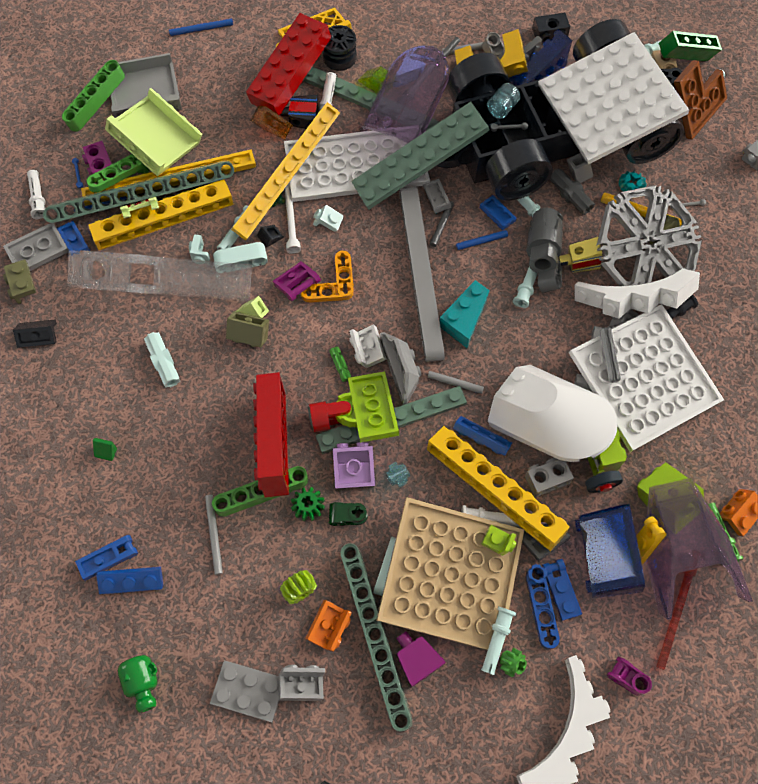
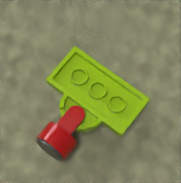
[308,371,399,443]

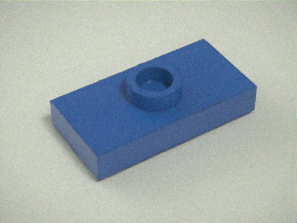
[479,195,516,231]

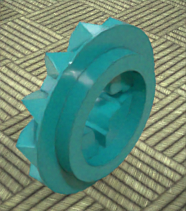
[618,170,647,192]

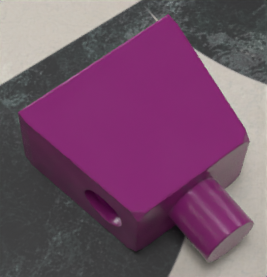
[396,631,446,688]

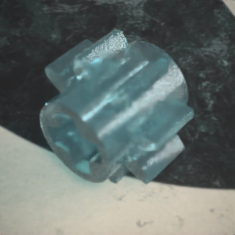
[386,462,410,488]

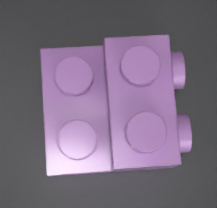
[333,442,375,488]

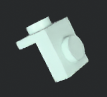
[313,205,343,232]
[189,234,211,265]

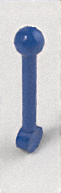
[72,158,84,189]

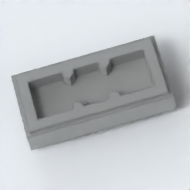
[423,179,451,214]

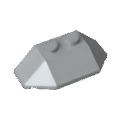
[380,332,421,405]

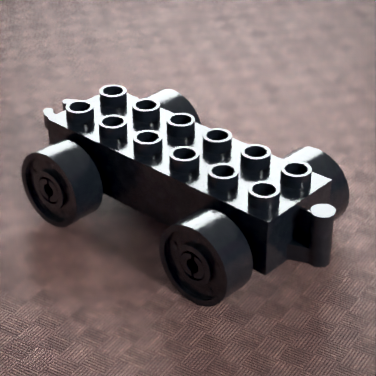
[437,19,684,201]

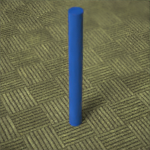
[169,18,233,36]

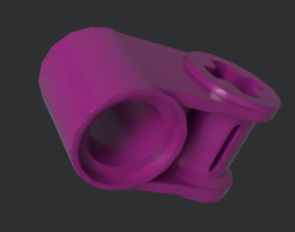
[607,657,652,696]

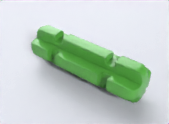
[330,347,351,382]

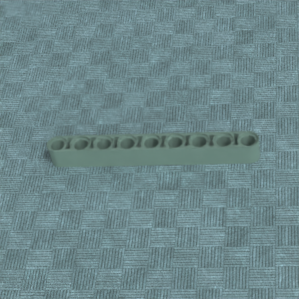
[340,543,413,732]

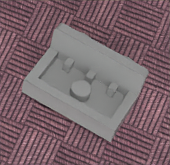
[278,665,325,701]

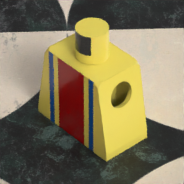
[558,237,602,272]

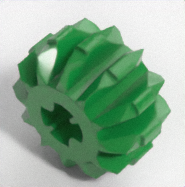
[291,487,325,522]

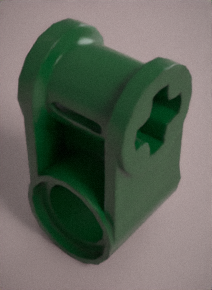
[329,502,368,526]

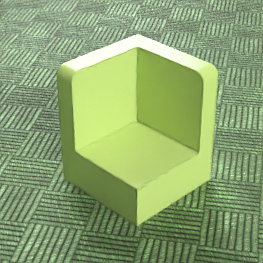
[235,296,269,318]

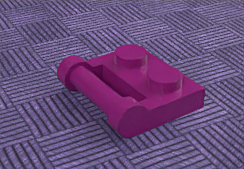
[273,261,321,302]

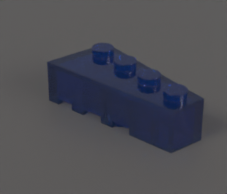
[509,29,573,87]

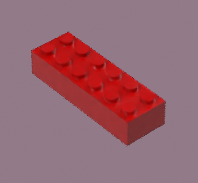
[246,13,331,117]
[253,372,289,498]

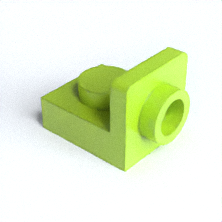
[481,525,516,556]

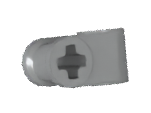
[482,32,505,59]

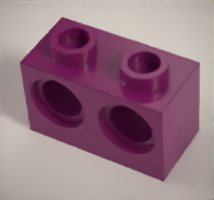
[82,141,116,181]

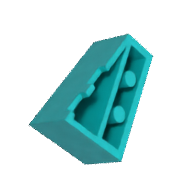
[439,280,490,348]

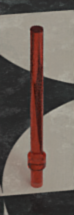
[656,550,700,670]

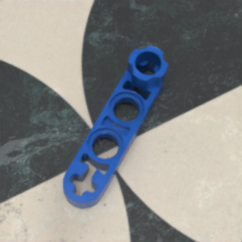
[526,564,560,650]

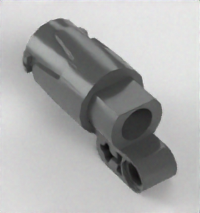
[526,208,563,293]

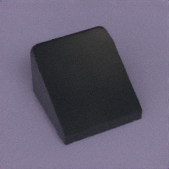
[257,225,284,248]

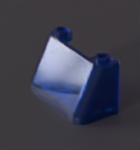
[575,504,645,598]

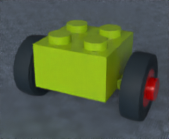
[585,430,627,493]

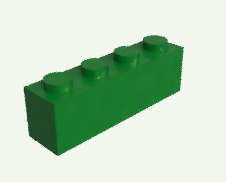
[658,31,722,61]

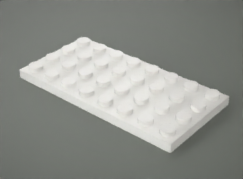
[284,125,430,202]

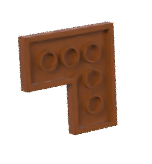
[674,60,727,140]

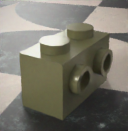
[226,311,269,347]

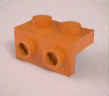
[719,489,758,536]
[305,600,352,652]

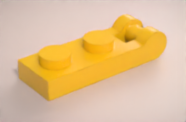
[620,517,666,572]

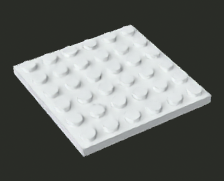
[538,32,689,164]
[569,304,724,452]

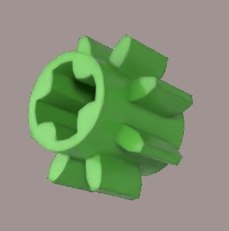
[500,648,527,677]

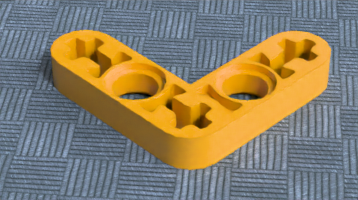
[301,250,354,303]

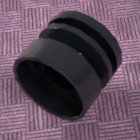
[323,25,357,71]

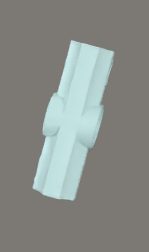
[144,332,180,388]

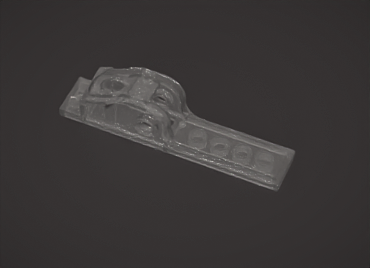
[67,250,252,301]

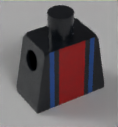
[280,95,319,129]

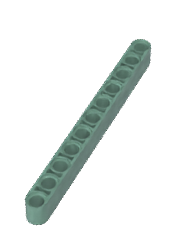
[43,160,234,223]

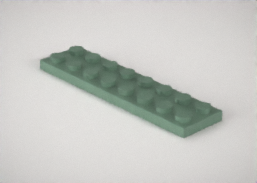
[351,102,489,210]

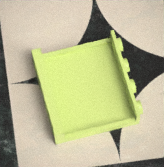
[105,88,202,177]

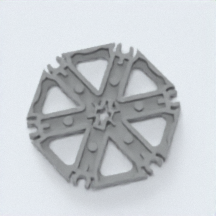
[596,185,702,286]

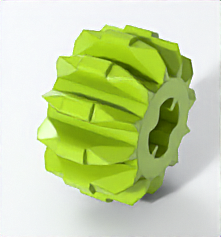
[280,570,317,604]

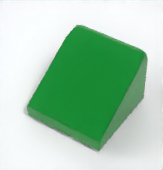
[93,438,117,461]

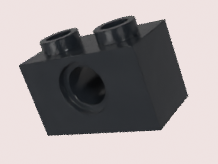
[532,12,570,43]

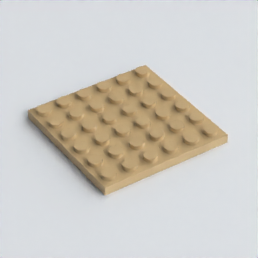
[376,497,524,651]

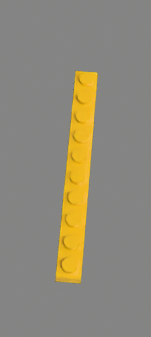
[231,102,340,241]
[81,149,256,206]

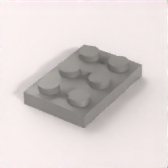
[3,223,70,271]
[210,660,279,723]

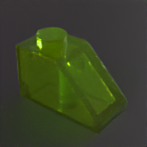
[358,66,394,97]

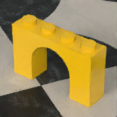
[454,29,528,77]

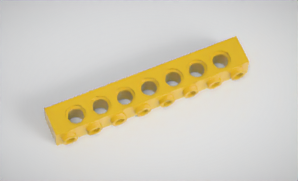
[88,179,234,250]
[427,426,570,552]

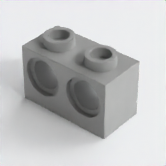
[525,458,574,497]

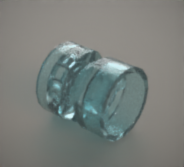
[487,83,520,118]

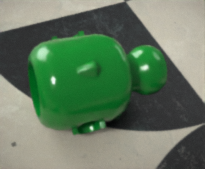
[117,655,158,713]

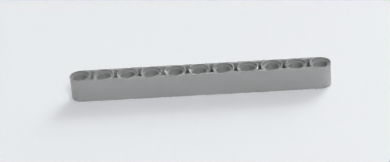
[399,187,445,362]

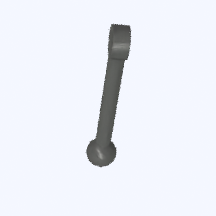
[490,122,528,132]

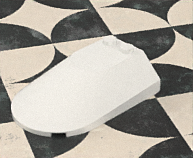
[488,365,617,462]

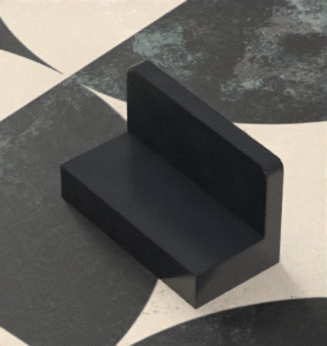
[13,319,57,348]

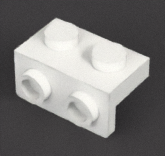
[350,324,386,368]

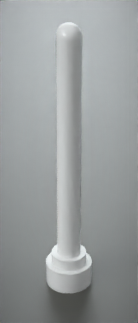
[285,182,301,254]

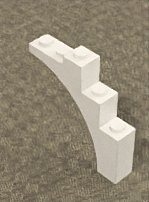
[575,268,700,318]
[516,655,610,784]

